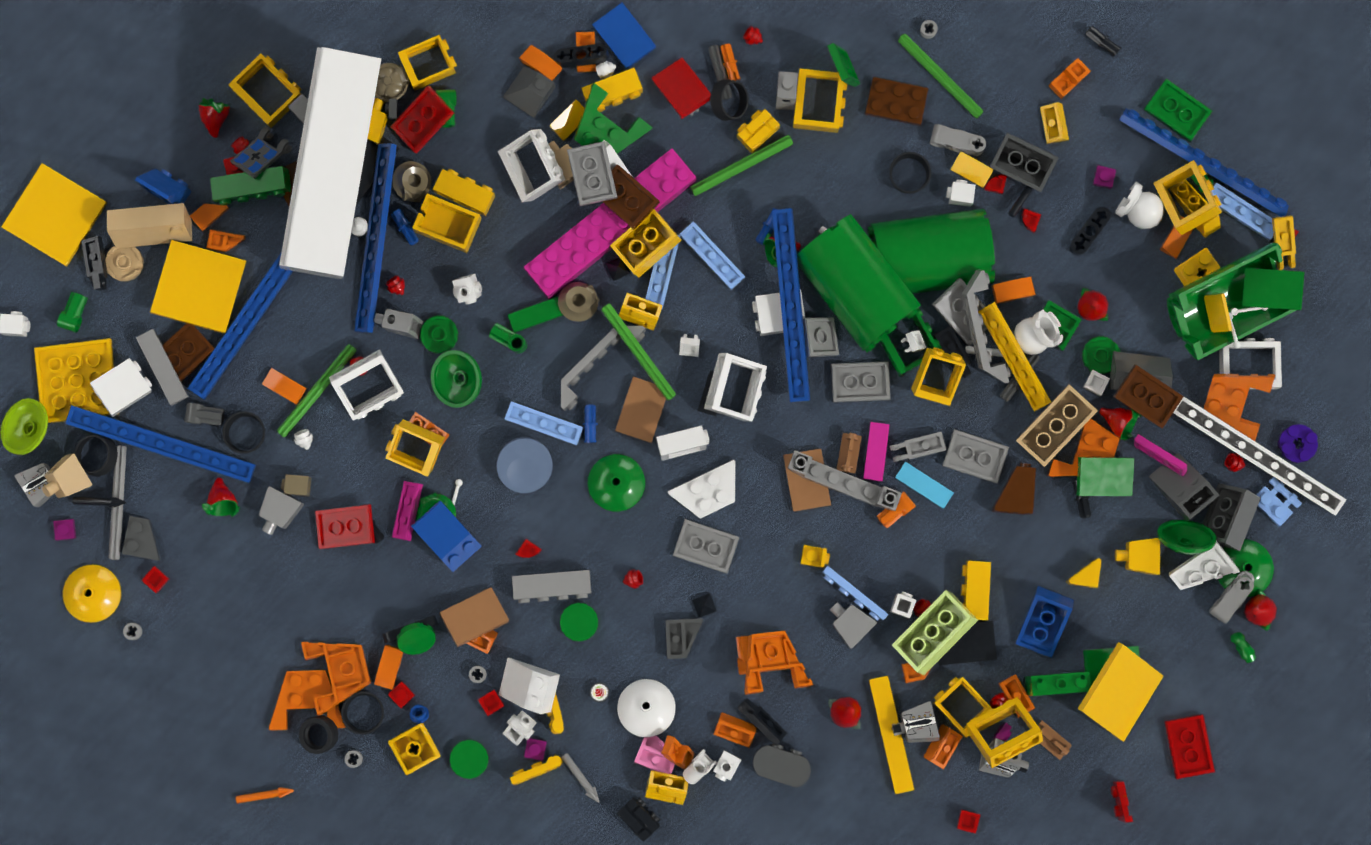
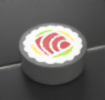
[590,683,609,702]

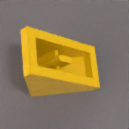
[1065,558,1101,588]

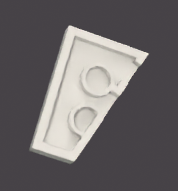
[1169,541,1240,590]

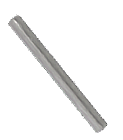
[109,445,127,560]

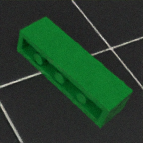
[210,166,291,205]

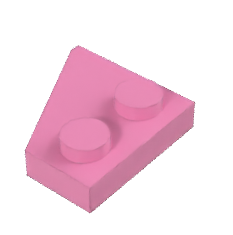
[634,736,675,774]

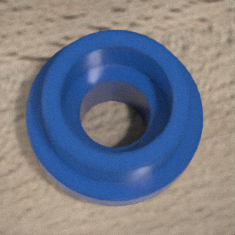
[410,705,429,724]

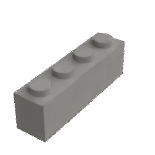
[512,570,592,603]

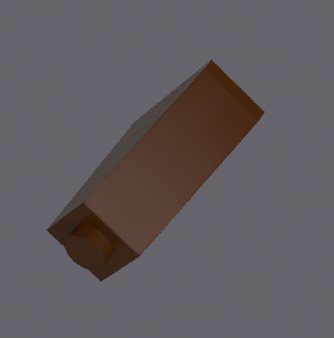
[992,463,1036,515]

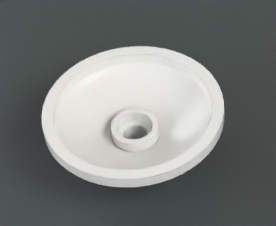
[617,679,676,737]

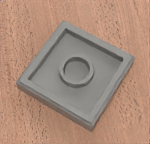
[803,317,839,357]

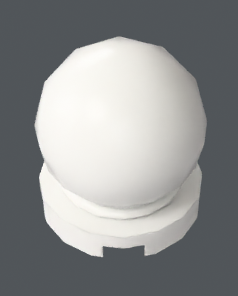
[1115,182,1165,229]
[1014,310,1063,355]

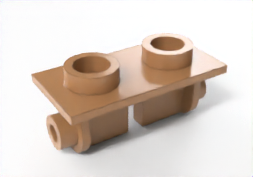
[837,433,862,474]
[1038,720,1072,760]

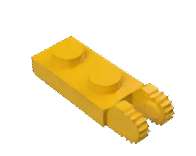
[1272,215,1296,270]
[546,693,564,734]
[510,755,562,785]

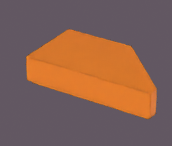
[190,204,230,231]
[206,229,246,252]
[901,663,931,683]

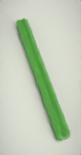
[898,34,983,118]
[690,135,793,196]
[601,303,676,400]
[277,344,357,437]

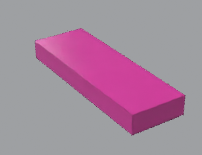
[863,422,890,482]
[1134,434,1187,476]
[392,481,423,541]

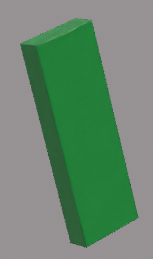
[508,296,564,333]

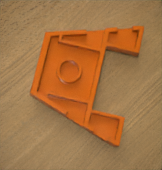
[1204,374,1275,441]
[1048,419,1120,477]
[744,631,813,695]
[301,642,371,716]
[269,670,346,730]

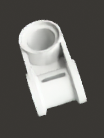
[683,749,717,784]

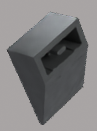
[1148,452,1219,521]

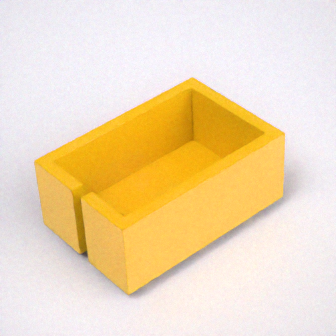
[412,193,482,253]

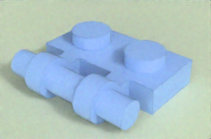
[1256,477,1302,527]

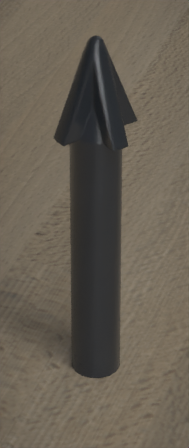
[1008,185,1033,218]
[72,496,126,508]

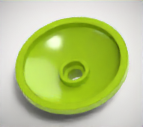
[1,398,48,455]

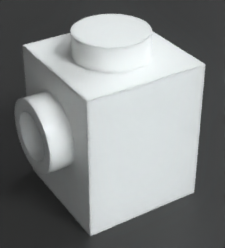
[946,180,976,207]
[0,311,30,337]
[890,591,916,619]
[713,750,741,782]

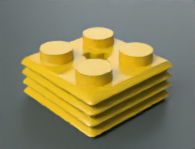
[1174,248,1221,286]
[388,723,441,775]

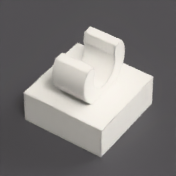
[901,330,926,352]
[679,334,700,357]
[1083,370,1110,396]

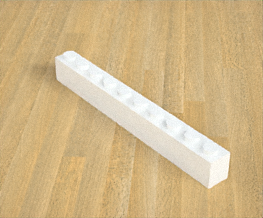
[1173,395,1346,516]

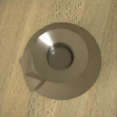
[375,63,410,102]
[393,161,431,202]
[558,282,600,322]

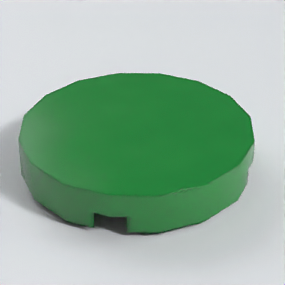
[420,315,458,354]
[1082,336,1120,375]
[560,603,599,642]
[397,622,436,655]
[450,740,489,779]

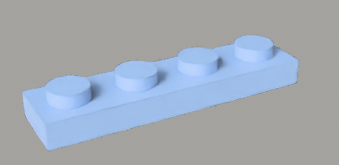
[1205,182,1273,241]
[679,221,745,290]
[645,235,680,310]
[505,401,583,446]
[822,566,888,621]

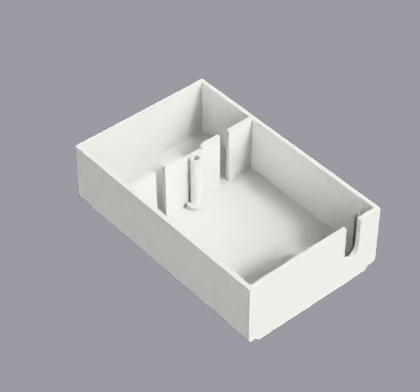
[279,47,381,279]

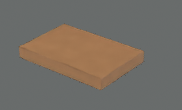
[615,377,666,443]
[783,449,831,512]
[439,587,509,647]

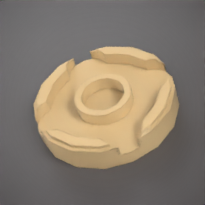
[106,246,144,281]

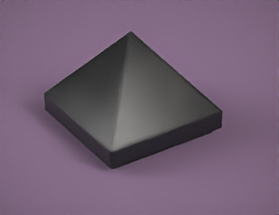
[606,258,631,281]
[692,593,717,618]

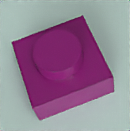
[1093,165,1116,189]
[53,519,76,541]
[992,722,1012,741]
[524,738,547,761]

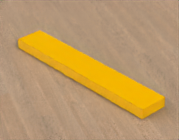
[978,302,1051,412]
[869,676,914,794]

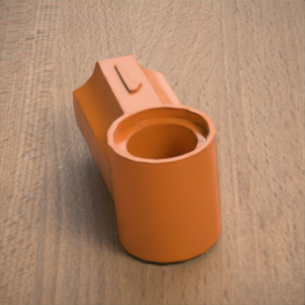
[876,492,916,529]
[736,636,748,675]

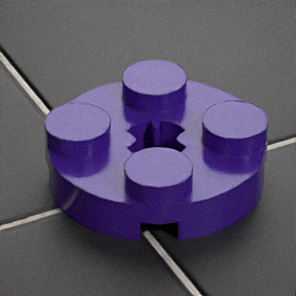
[1278,424,1318,463]

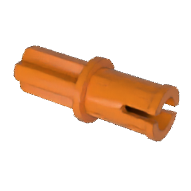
[720,44,741,81]

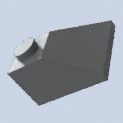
[503,66,555,118]

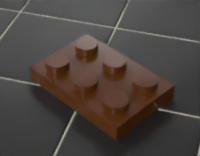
[865,77,929,126]
[602,164,660,230]
[162,323,215,381]
[1113,364,1184,429]

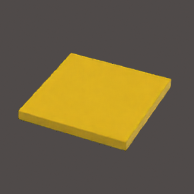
[1,163,107,267]
[150,240,246,334]
[34,338,119,423]
[1078,642,1163,742]

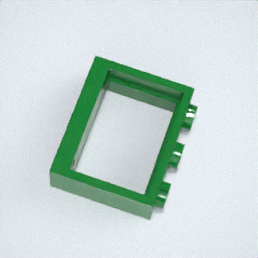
[880,308,942,377]
[1024,672,1091,696]

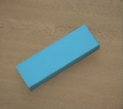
[895,462,954,509]

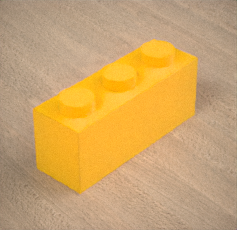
[582,67,643,112]
[433,169,495,217]
[961,561,991,621]

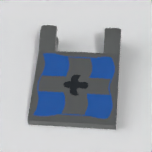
[230,127,292,179]

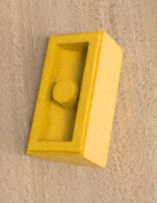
[550,99,585,141]
[1040,102,1069,144]
[950,151,994,188]
[1204,292,1232,333]

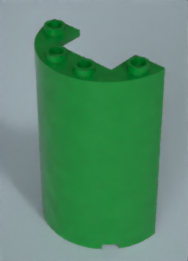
[867,208,995,294]
[797,214,921,353]
[1167,243,1296,360]

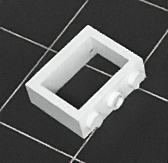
[498,129,566,202]
[1219,338,1282,389]
[329,349,404,421]
[704,353,767,422]
[656,425,709,461]

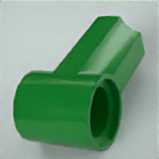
[436,89,457,128]
[57,292,88,333]
[489,323,527,354]

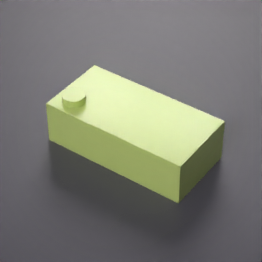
[892,590,978,675]

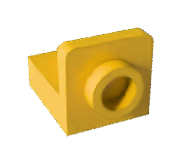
[800,545,830,568]

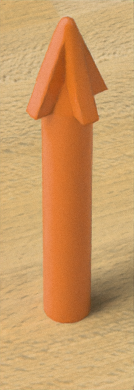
[236,787,294,804]

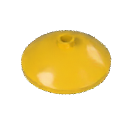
[63,565,121,623]

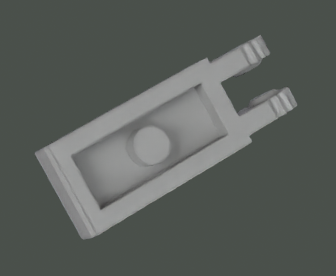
[890,432,946,462]

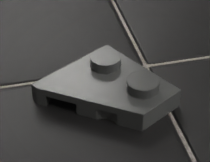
[122,516,160,561]
[665,618,703,659]

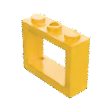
[228,53,302,128]
[793,68,847,133]
[1153,160,1222,235]
[966,697,1043,768]

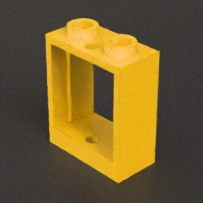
[398,35,457,91]
[911,347,966,406]
[385,419,445,477]
[933,677,992,738]

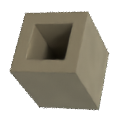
[281,474,311,497]

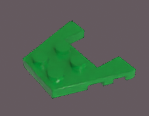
[574,83,653,154]

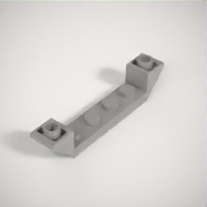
[962,270,1010,383]
[561,326,646,412]
[788,450,902,511]

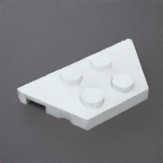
[668,460,735,519]

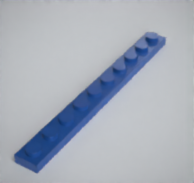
[1119,108,1289,217]
[354,143,397,333]
[772,208,810,402]
[187,252,293,400]
[65,405,256,483]

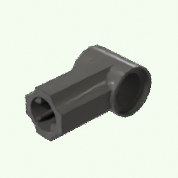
[184,403,225,426]

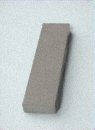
[136,329,189,406]

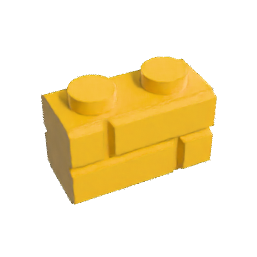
[737,109,780,153]
[619,293,663,331]
[645,770,688,805]

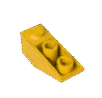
[1170,179,1221,238]

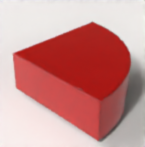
[984,175,1007,194]
[1022,208,1041,233]
[515,539,542,558]

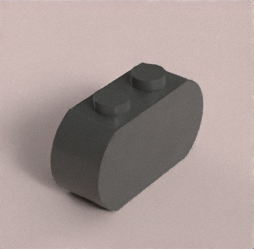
[753,743,811,788]

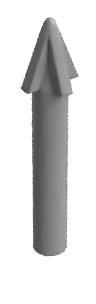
[561,753,599,803]

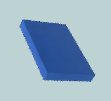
[592,2,656,70]

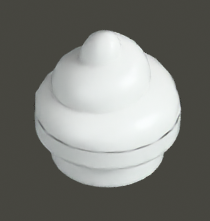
[596,61,616,79]
[351,217,368,236]
[294,429,313,450]

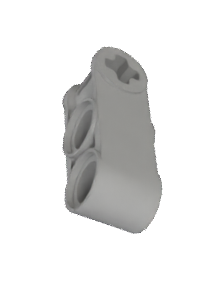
[930,124,986,156]
[1209,571,1254,624]

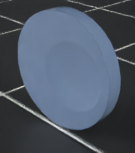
[496,437,553,493]

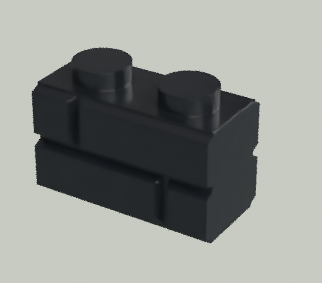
[617,797,661,842]

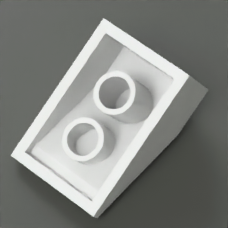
[499,658,560,714]

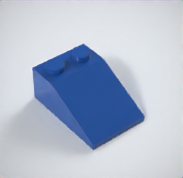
[135,169,192,204]
[411,501,482,572]
[1015,586,1074,658]

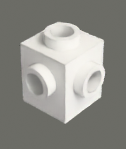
[452,274,482,305]
[502,710,537,746]

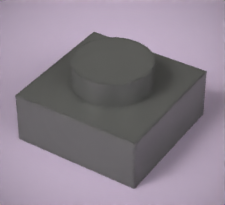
[385,99,398,120]

